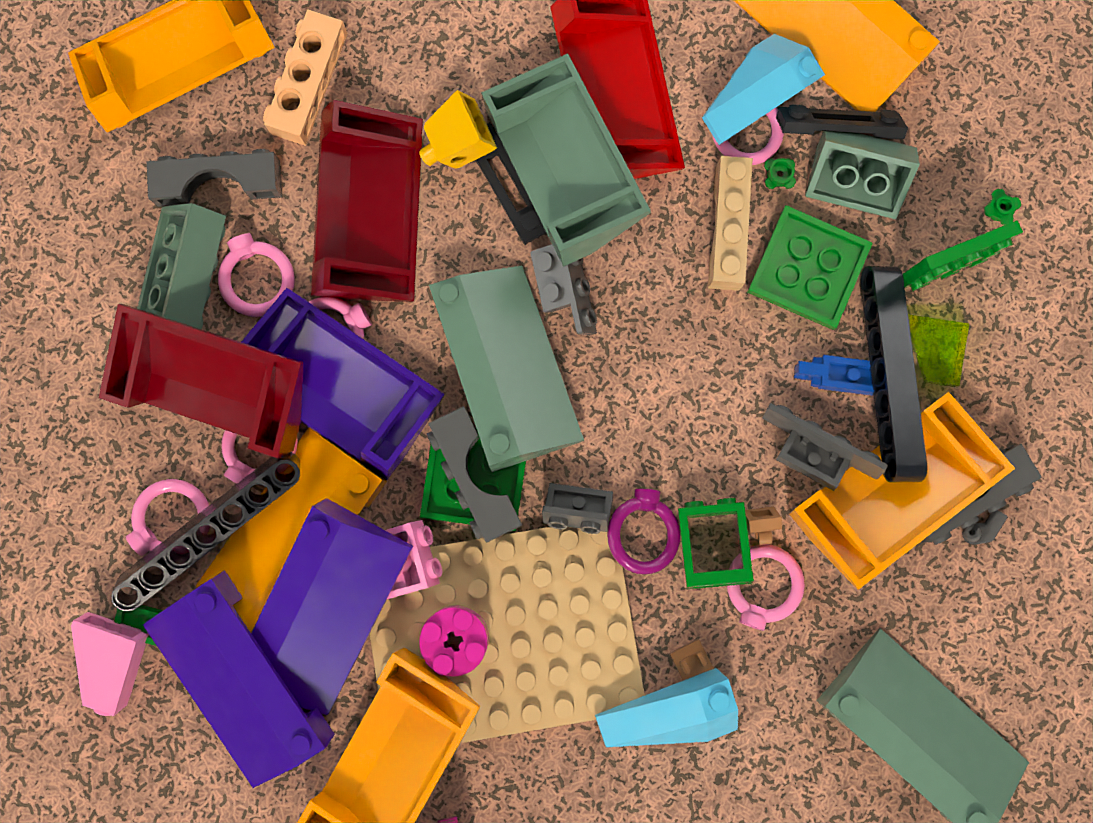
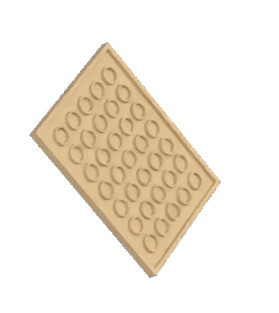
[370,517,645,743]

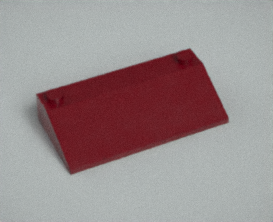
[311,99,423,302]
[99,304,303,459]

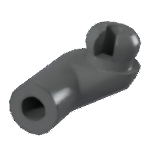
[962,510,1008,545]

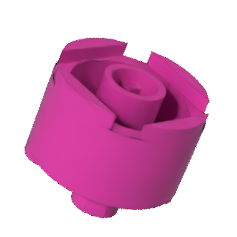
[419,605,489,677]

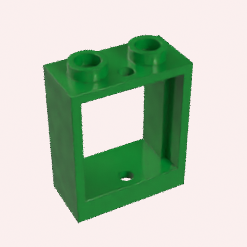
[678,498,754,590]

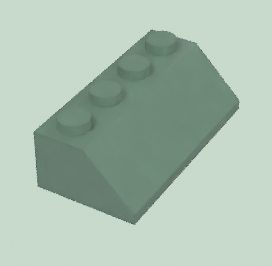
[137,203,226,329]

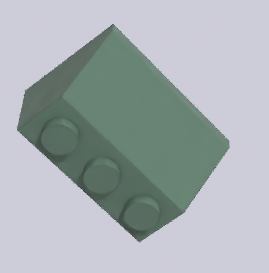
[805,131,920,219]

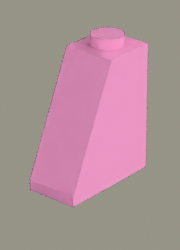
[71,612,149,716]

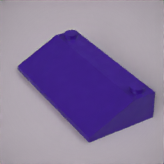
[241,288,445,480]
[251,498,413,715]
[143,570,335,788]

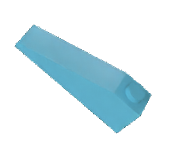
[702,34,825,145]

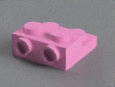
[385,520,442,599]

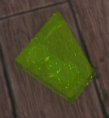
[908,314,969,388]

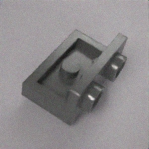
[542,483,613,534]

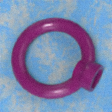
[607,489,680,575]

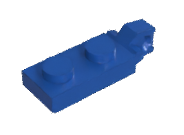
[794,355,874,396]

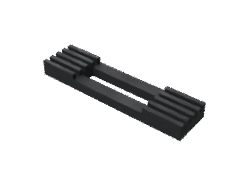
[776,105,908,139]
[475,122,546,245]

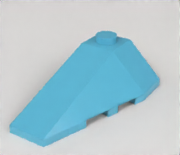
[595,668,738,747]

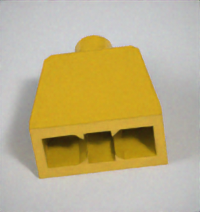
[419,90,497,169]

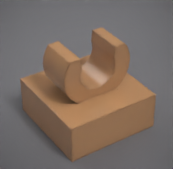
[745,506,782,545]
[669,639,714,680]

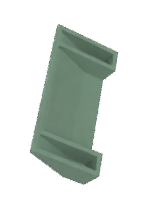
[481,54,651,267]
[429,266,584,472]
[816,628,1029,823]

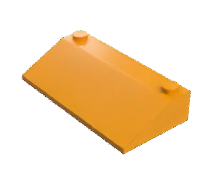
[68,0,275,133]
[734,0,940,112]
[789,392,1015,590]
[196,427,387,633]
[297,647,481,823]

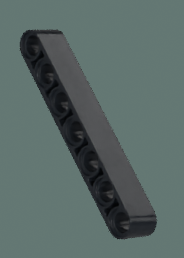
[860,266,927,482]
[111,452,300,611]

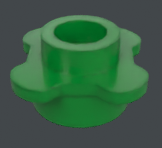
[764,158,796,189]
[984,189,1021,225]

